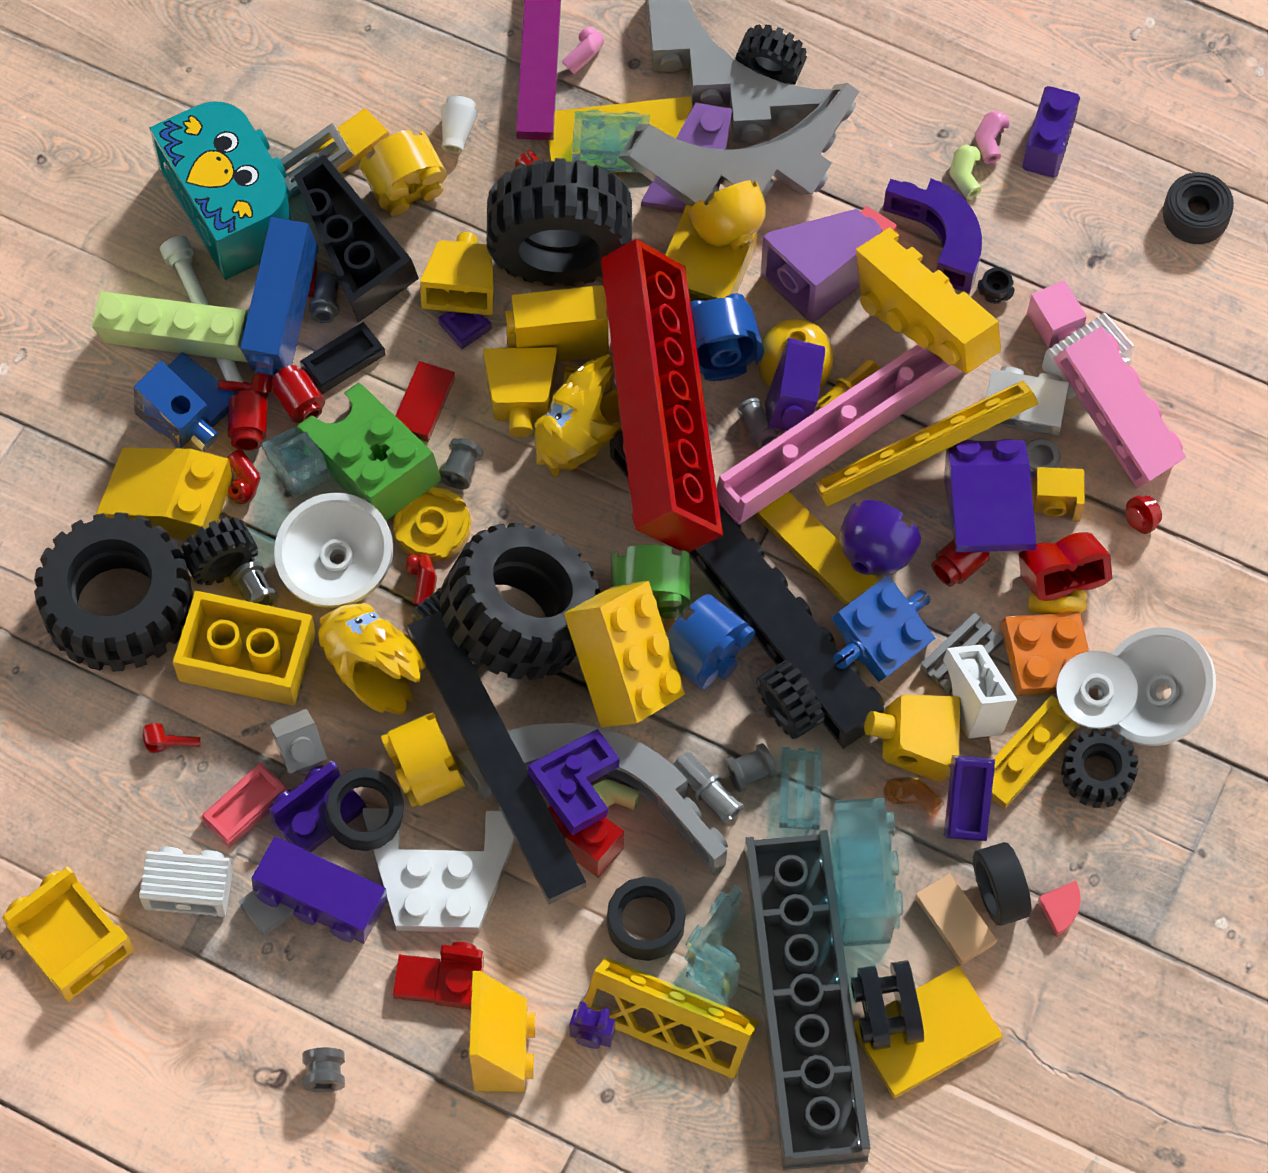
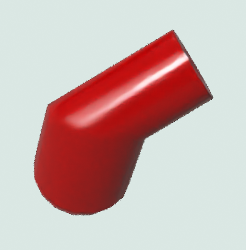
[227,449,261,504]

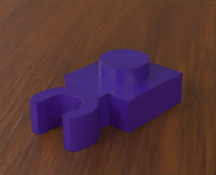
[570,1002,615,1049]

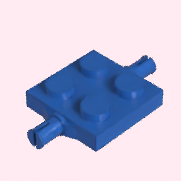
[831,575,936,682]

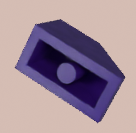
[764,338,826,431]

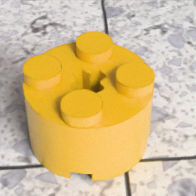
[359,130,447,216]
[381,712,466,808]

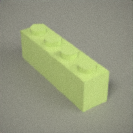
[91,291,248,362]

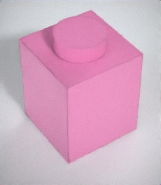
[1027,280,1087,349]

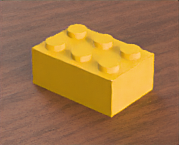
[564,581,685,728]
[173,590,316,706]

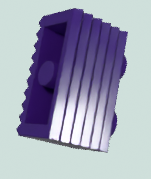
[1022,86,1080,178]

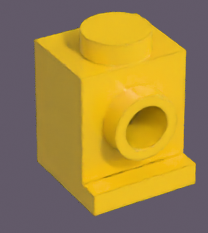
[1031,467,1085,522]

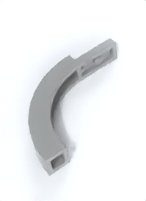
[458,722,728,874]

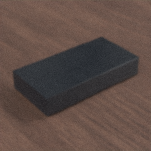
[300,322,386,394]

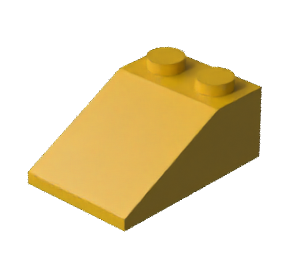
[96,447,233,542]
[469,971,536,1093]

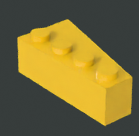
[856,227,1001,374]

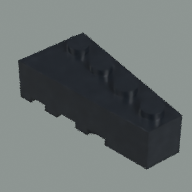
[294,155,419,323]

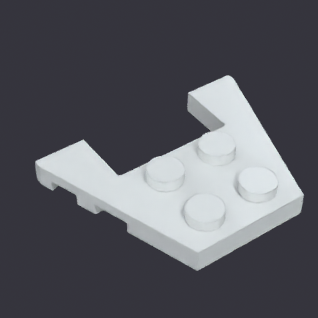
[363,808,515,933]

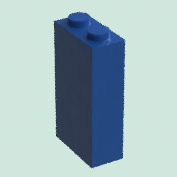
[240,217,319,377]

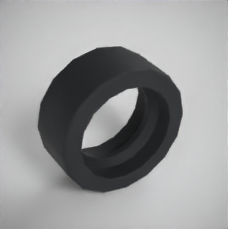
[325,768,404,851]
[973,842,1032,926]
[607,876,686,961]

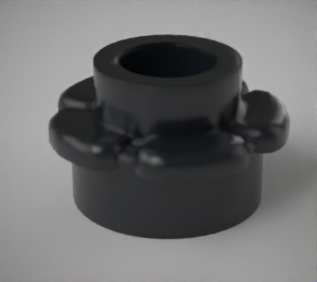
[977,268,1015,304]

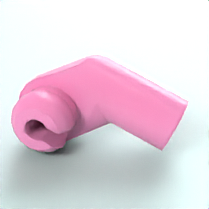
[562,26,604,75]
[975,110,1010,164]

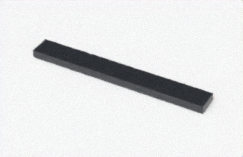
[407,610,586,904]

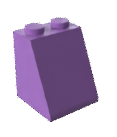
[760,209,882,323]

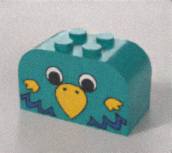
[149,101,292,280]

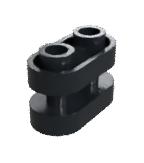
[851,960,924,1051]

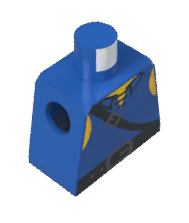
[134,361,219,451]

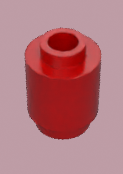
[272,365,325,423]
[227,390,268,450]
[931,539,990,587]

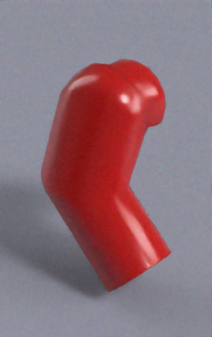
[405,554,437,606]

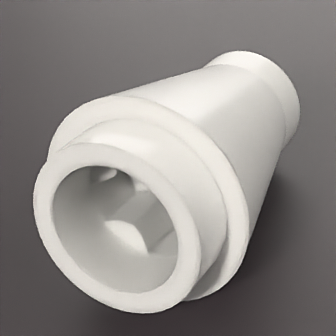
[441,95,478,154]

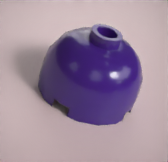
[839,499,921,576]

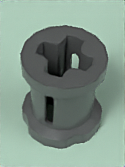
[439,438,483,489]
[230,561,279,606]
[725,743,777,792]

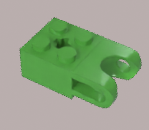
[297,383,442,521]

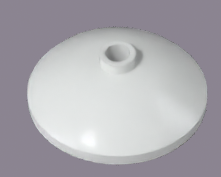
[274,493,393,608]
[1098,627,1216,746]

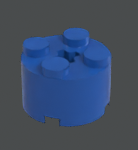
[690,293,764,381]
[667,594,755,690]

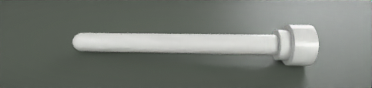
[160,236,243,395]

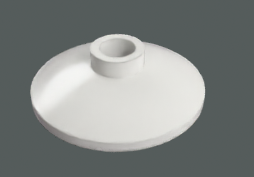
[1056,651,1138,729]

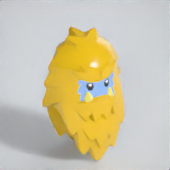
[534,354,622,478]
[318,603,425,714]

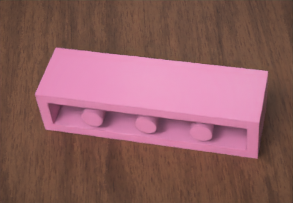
[1053,326,1187,489]

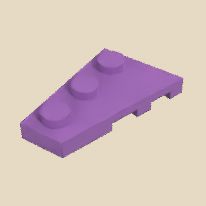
[641,103,732,213]

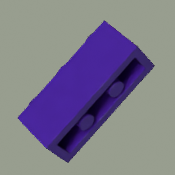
[251,836,387,944]

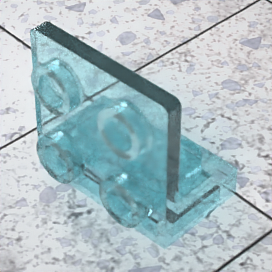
[684,885,742,1004]

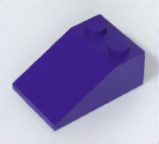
[944,439,1036,552]

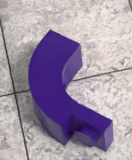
[883,178,982,294]

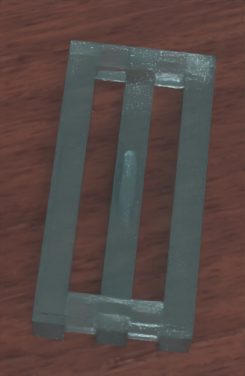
[779,747,822,830]

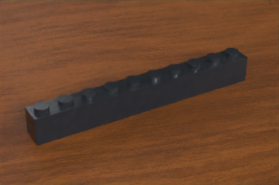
[610,431,885,749]

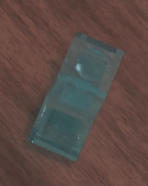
[261,427,330,499]

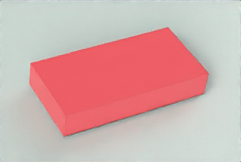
[200,762,288,848]

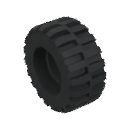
[486,158,632,286]
[34,512,193,672]
[440,523,601,680]

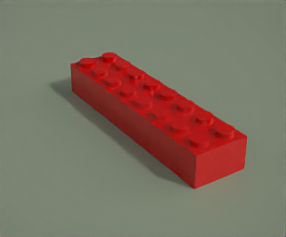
[601,239,723,552]

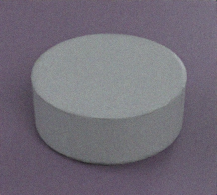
[1026,438,1061,478]

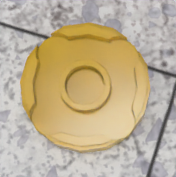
[393,487,472,563]

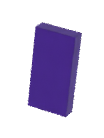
[944,755,995,841]

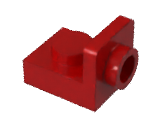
[435,941,484,1010]

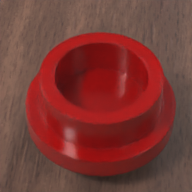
[1126,495,1162,534]

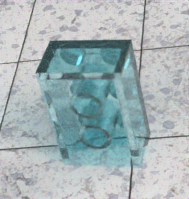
[830,798,903,946]

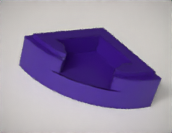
[438,312,492,349]

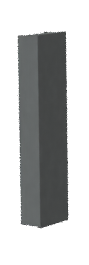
[744,830,871,1170]

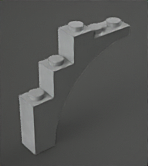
[646,0,842,143]
[618,83,860,206]

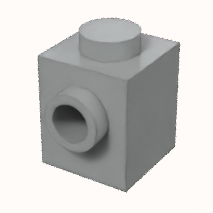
[269,709,328,774]

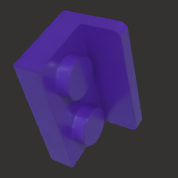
[269,761,367,853]

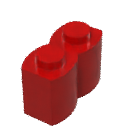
[1018,532,1113,601]

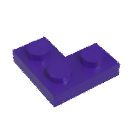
[528,729,620,835]

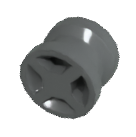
[302,1047,345,1092]

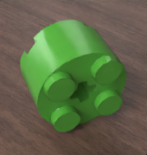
[611,544,690,619]

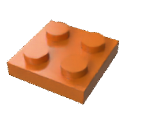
[1001,612,1093,696]

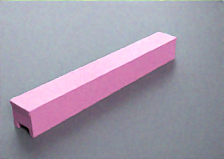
[716,344,964,525]

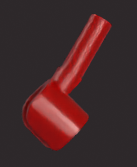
[217,373,273,399]
[142,723,201,753]

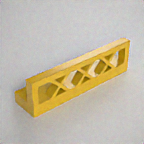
[584,957,759,1079]

